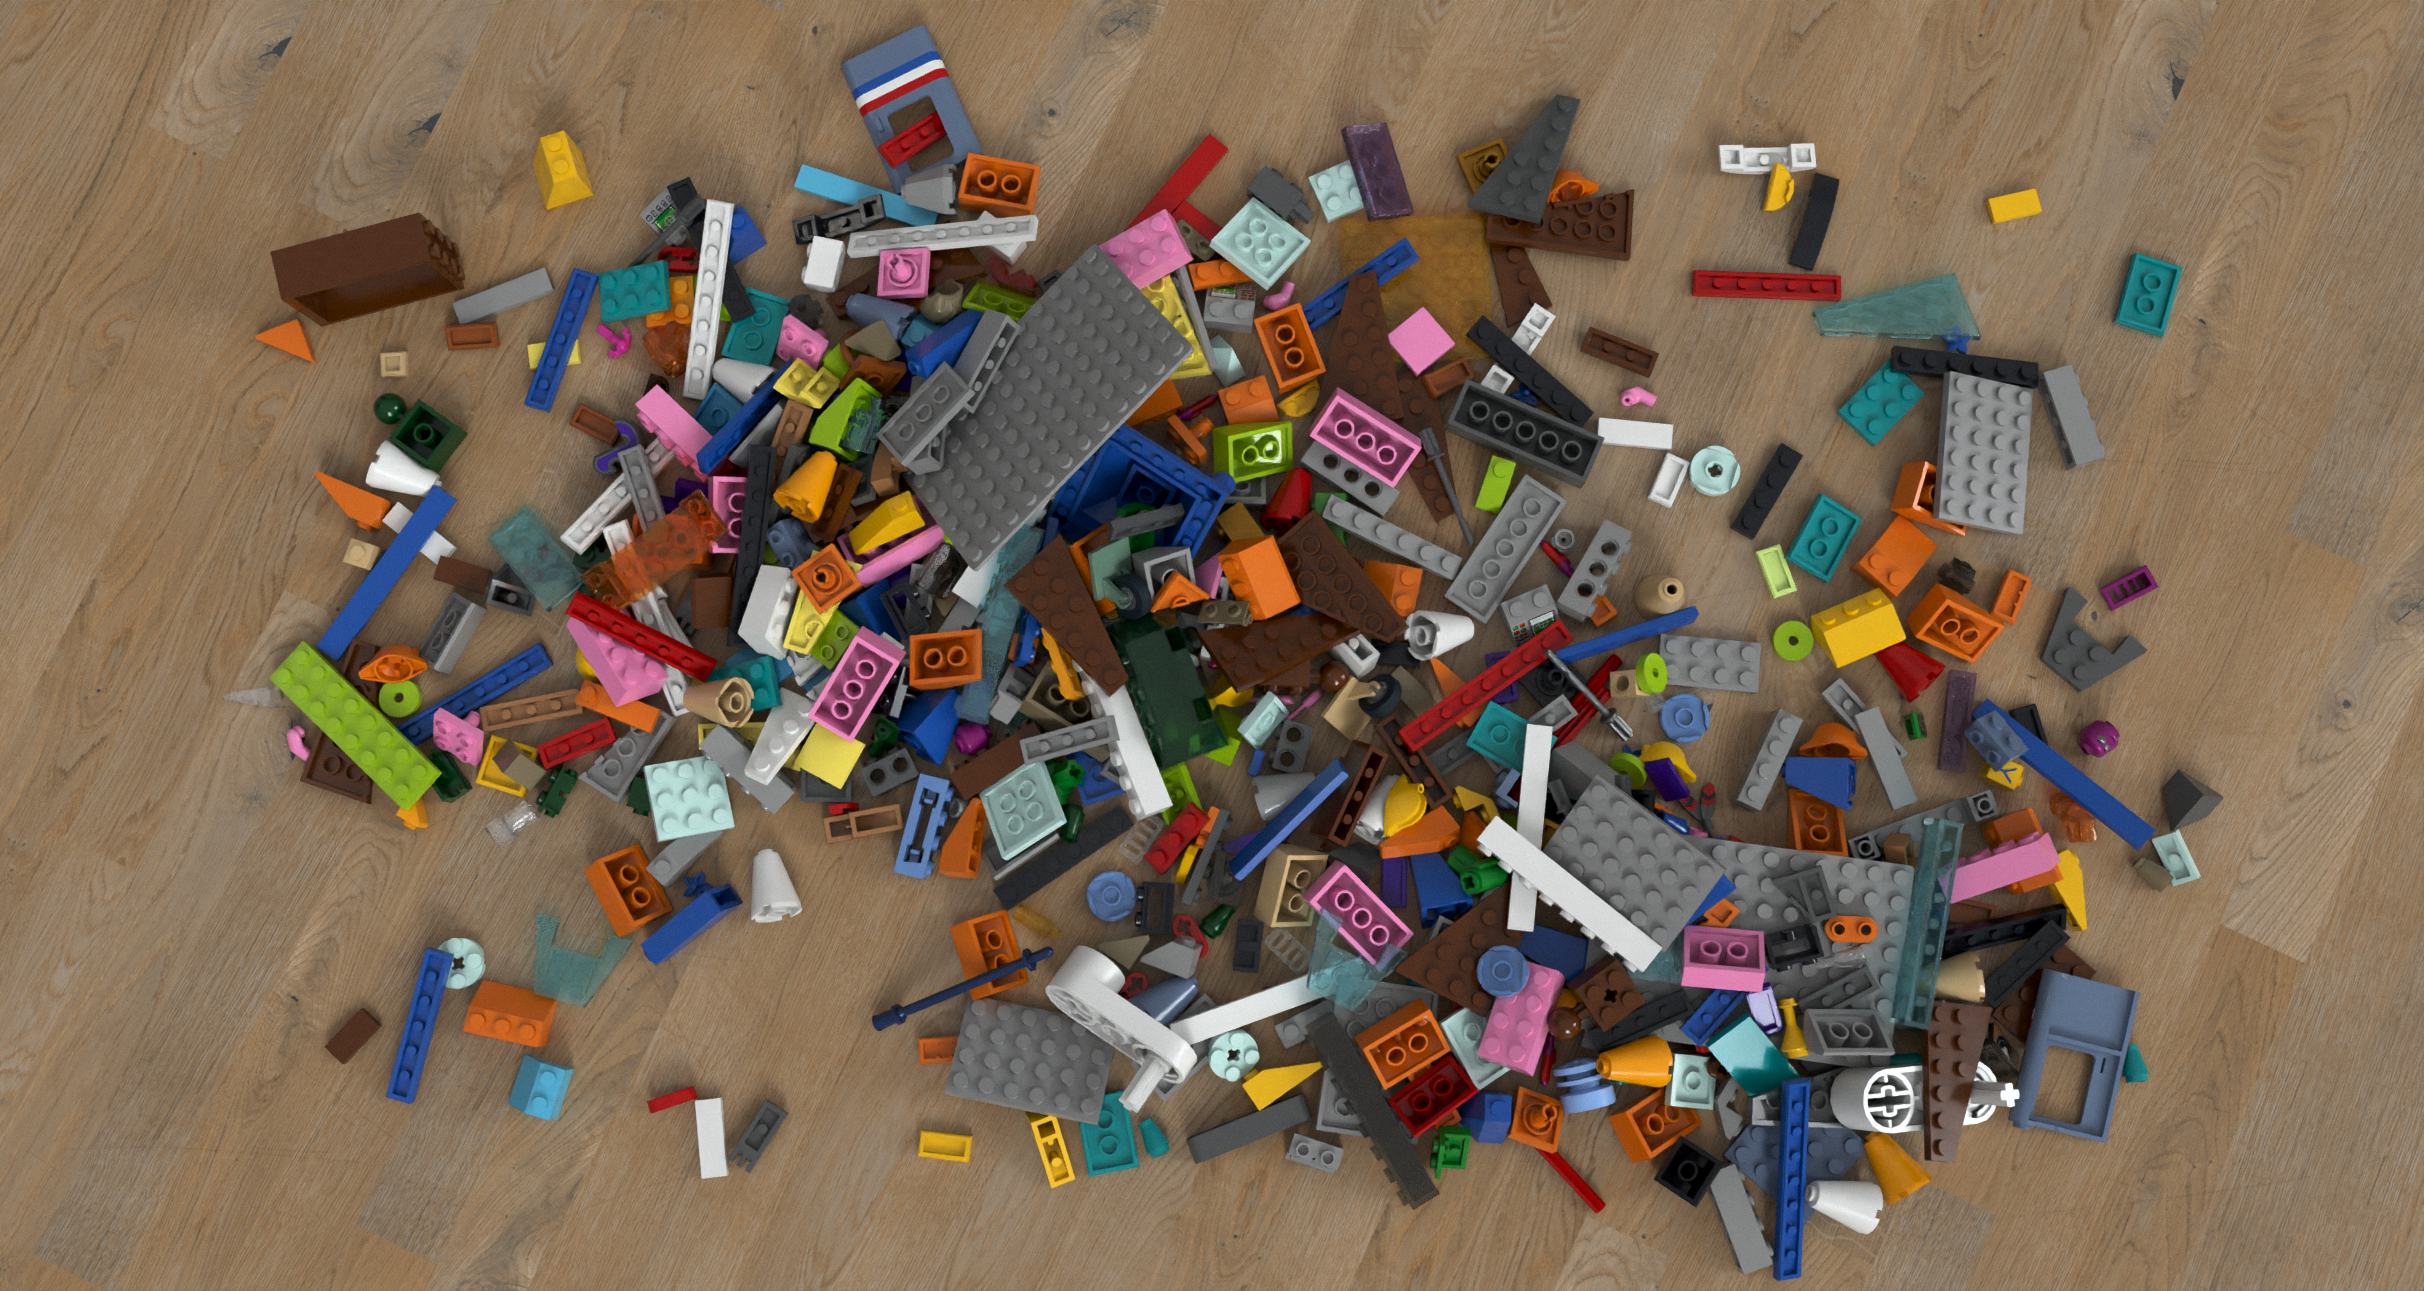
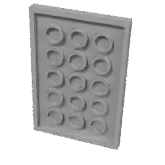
[1933,371,2033,536]
[1542,773,1727,952]
[1315,974,1439,1145]
[945,995,1115,1126]

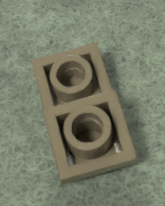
[1389,665,1437,719]

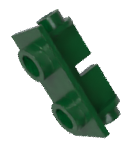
[868,714,901,757]
[535,765,578,818]

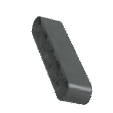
[1186,1093,1312,1164]

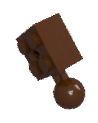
[1258,659,1350,696]
[1548,954,1646,1041]

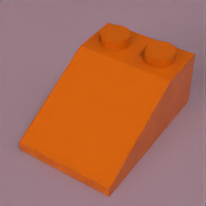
[1217,375,1280,425]
[1891,461,1967,536]
[1850,514,1938,600]
[1366,560,1423,621]
[1906,583,2005,664]
[910,629,982,691]
[1787,789,1848,857]
[1608,1086,1702,1163]

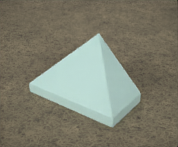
[1210,335,1246,388]

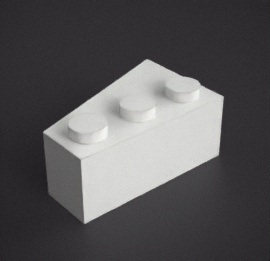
[738,565,798,658]

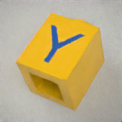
[1978,761,2024,792]

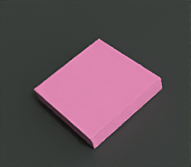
[1389,307,1455,376]

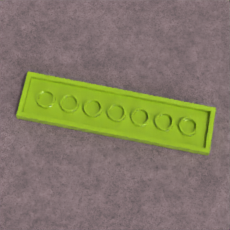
[269,641,442,811]

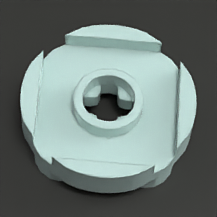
[1688,446,1740,496]
[438,938,486,989]
[1207,1028,1260,1082]

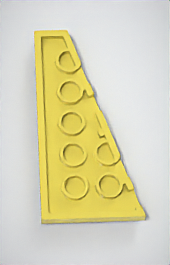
[1140,273,1212,381]

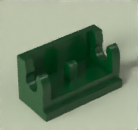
[426,748,473,803]

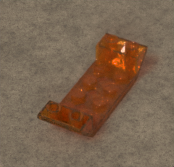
[580,488,730,612]

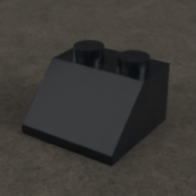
[1654,1136,1724,1208]

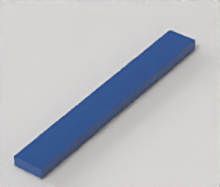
[316,485,458,661]
[396,643,554,746]
[1970,698,2156,851]
[1773,1077,1810,1281]

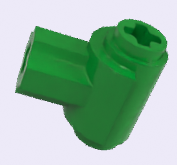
[1044,758,1086,807]
[1447,845,1508,895]

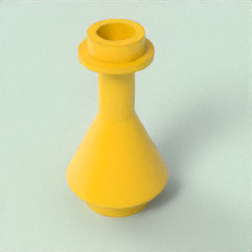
[1777,998,1809,1058]

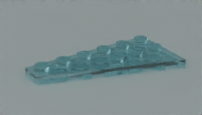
[1812,273,1982,341]

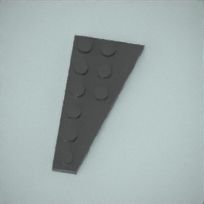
[1468,94,1581,224]
[1746,1065,1877,1129]

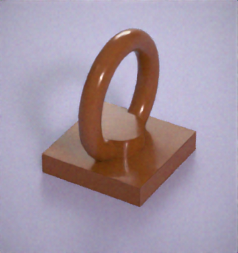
[839,329,907,400]

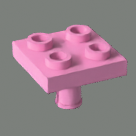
[877,248,931,300]
[776,314,829,372]
[433,708,484,767]

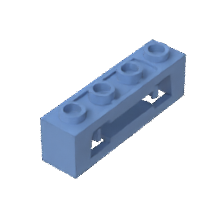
[893,773,955,880]

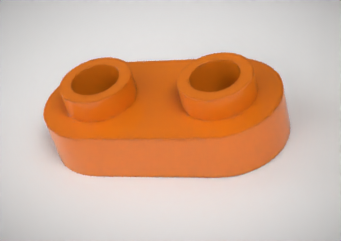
[1823,915,1878,943]

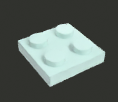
[1308,158,1373,223]
[1237,691,1290,750]
[1664,1053,1716,1110]

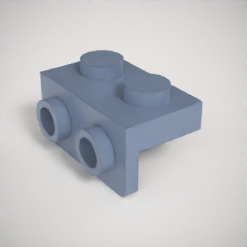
[766,517,818,571]
[1964,710,2029,772]
[1489,768,1521,811]

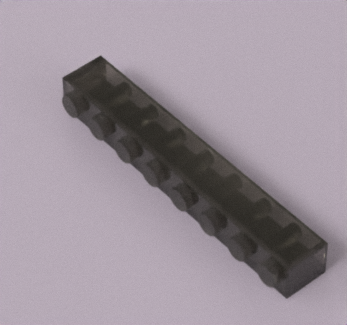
[1304,1011,1440,1210]

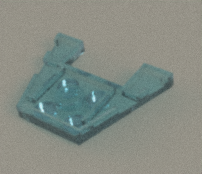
[1306,907,1409,1011]
[534,913,633,1008]

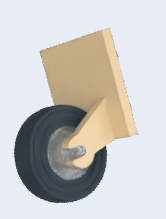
[1321,674,1402,742]

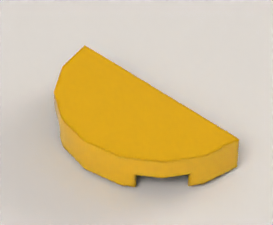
[1762,162,1794,211]
[1275,379,1320,418]
[1175,845,1199,885]

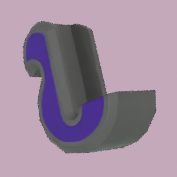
[593,418,646,475]

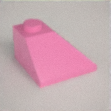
[1194,551,1224,603]

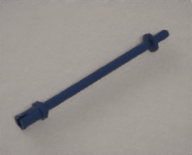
[872,947,1054,1031]

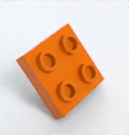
[1166,414,1215,467]
[790,543,863,615]
[1506,1086,1564,1154]

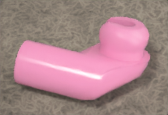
[1263,281,1295,311]
[1620,386,1658,407]
[286,725,311,762]

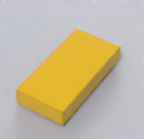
[1986,188,2042,225]
[918,1130,973,1163]

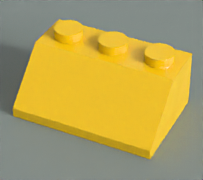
[1811,587,1906,668]

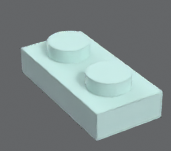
[2151,829,2201,886]

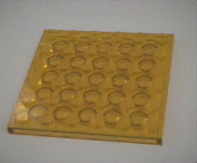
[1339,213,1493,362]

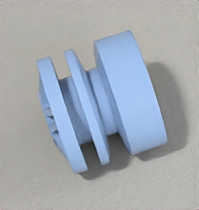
[1552,1057,1617,1114]

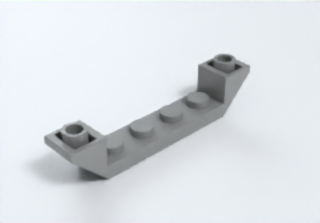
[1846,789,2000,860]
[1713,1075,1743,1140]

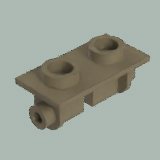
[1176,219,1216,263]
[1197,600,1253,627]

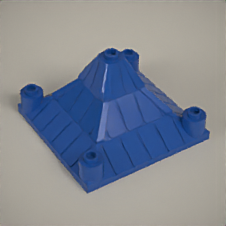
[1044,420,1236,561]

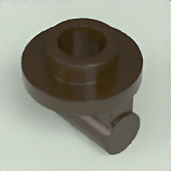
[643,373,669,397]

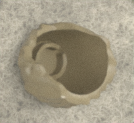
[919,279,964,324]

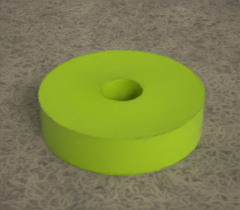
[1771,621,1814,662]
[1635,653,1667,694]
[379,680,422,719]
[1607,752,1648,789]

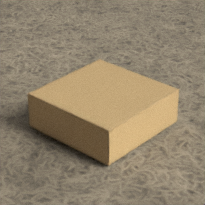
[380,351,409,379]

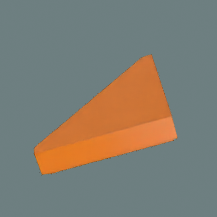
[255,319,316,363]
[1150,570,1211,613]

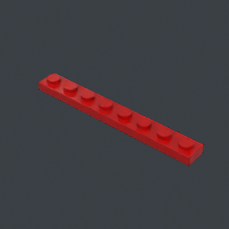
[1397,619,1574,753]

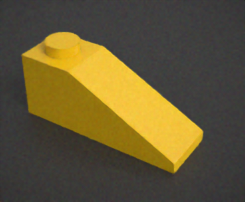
[848,490,926,556]
[2046,849,2087,931]
[1242,1061,1323,1111]
[1025,1111,1075,1189]

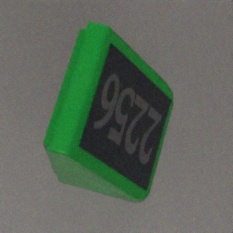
[1904,713,1927,740]

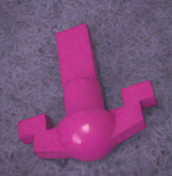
[596,324,632,358]

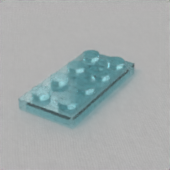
[487,506,588,612]

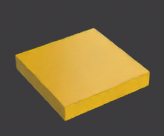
[475,735,540,798]

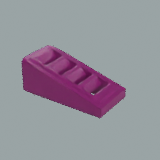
[2099,565,2159,611]

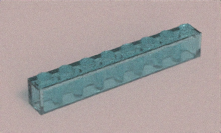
[954,524,1046,725]
[1890,818,1964,1030]

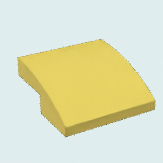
[772,357,841,409]
[794,722,865,789]

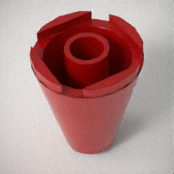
[1260,467,1312,537]
[1873,641,1946,703]

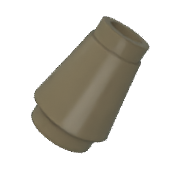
[2132,856,2174,892]

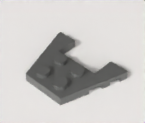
[2039,587,2147,692]

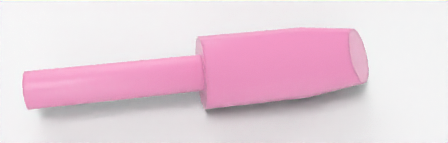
[1286,687,1324,721]
[1247,695,1295,705]

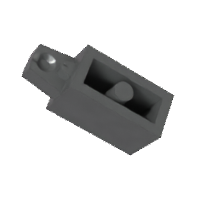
[1247,165,1314,224]

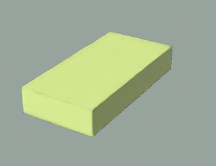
[1754,544,1797,599]

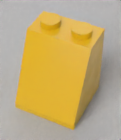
[533,130,594,210]

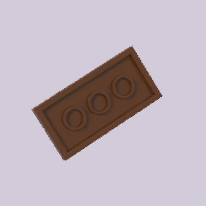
[1990,944,2096,1045]

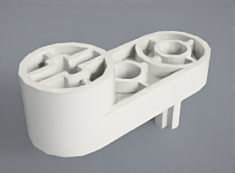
[1045,945,1197,1113]
[1830,1062,2019,1133]

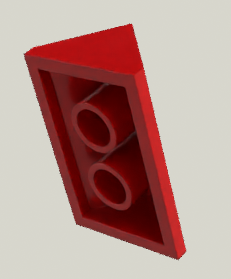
[1387,1054,1479,1138]

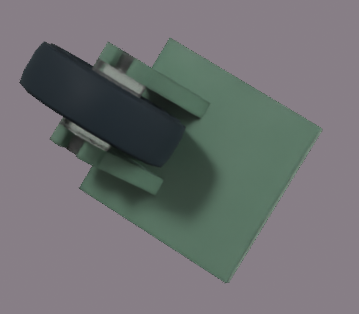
[1088,537,1152,620]

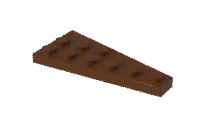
[1484,189,1634,261]
[825,220,987,321]
[1392,364,1457,523]
[1004,534,1129,698]
[1197,612,1364,694]
[300,638,380,804]
[1921,1000,1992,1162]

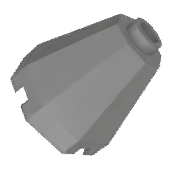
[901,164,959,217]

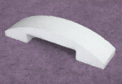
[1718,143,1816,174]
[1481,303,1556,394]

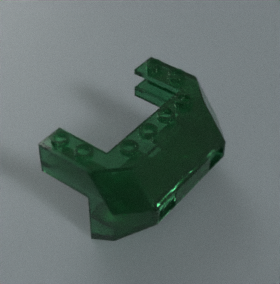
[1106,607,1233,775]

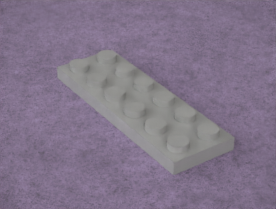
[1443,474,1567,625]

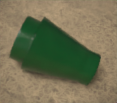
[1060,803,1085,843]
[1199,903,1235,940]

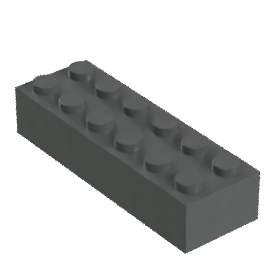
[1444,379,1605,489]

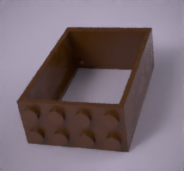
[271,213,465,327]

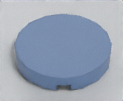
[1659,693,1710,743]
[1086,871,1137,922]
[1477,945,1530,998]

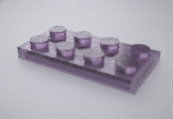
[1341,122,1414,222]

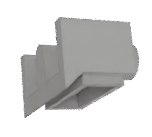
[989,663,1035,725]
[1285,1131,1344,1174]

